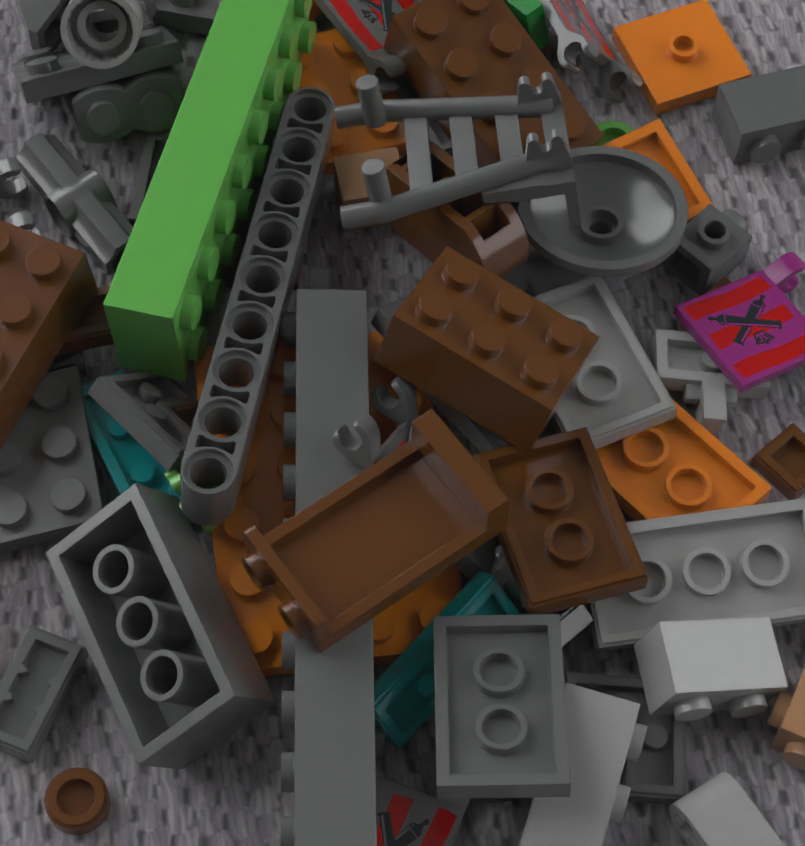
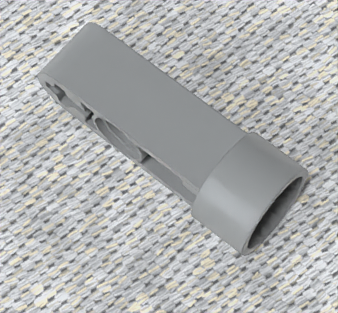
[60,0,145,69]

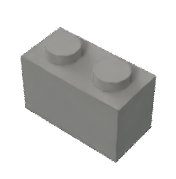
[634,617,788,721]

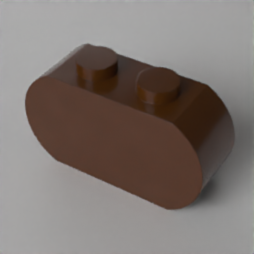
[386,142,529,278]

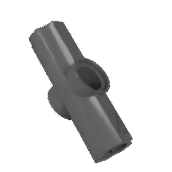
[15,132,133,275]

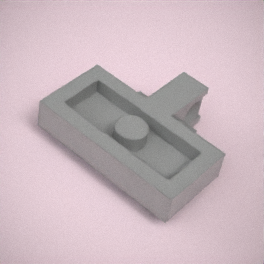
[651,329,770,437]

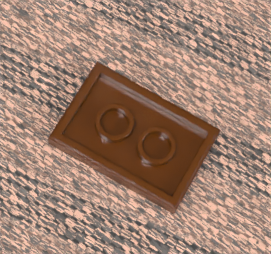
[473,427,649,615]

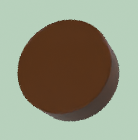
[44,767,110,835]

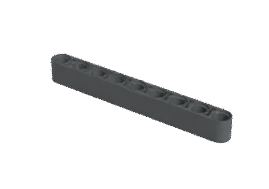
[181,87,335,526]

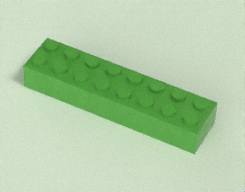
[103,0,317,381]

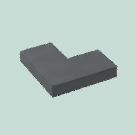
[88,371,198,471]
[564,671,686,805]

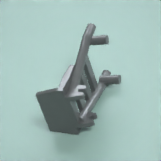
[334,72,582,230]

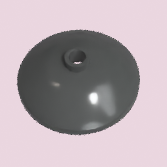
[518,146,688,277]

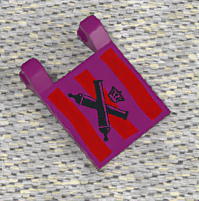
[673,252,805,393]

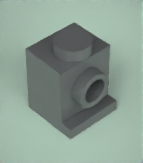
[662,204,752,295]

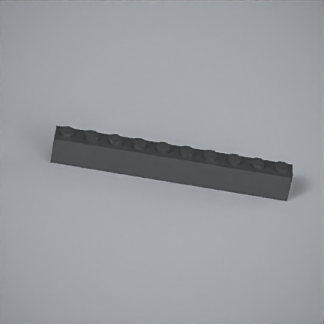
[281,289,377,846]

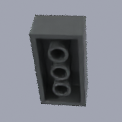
[46,483,276,769]

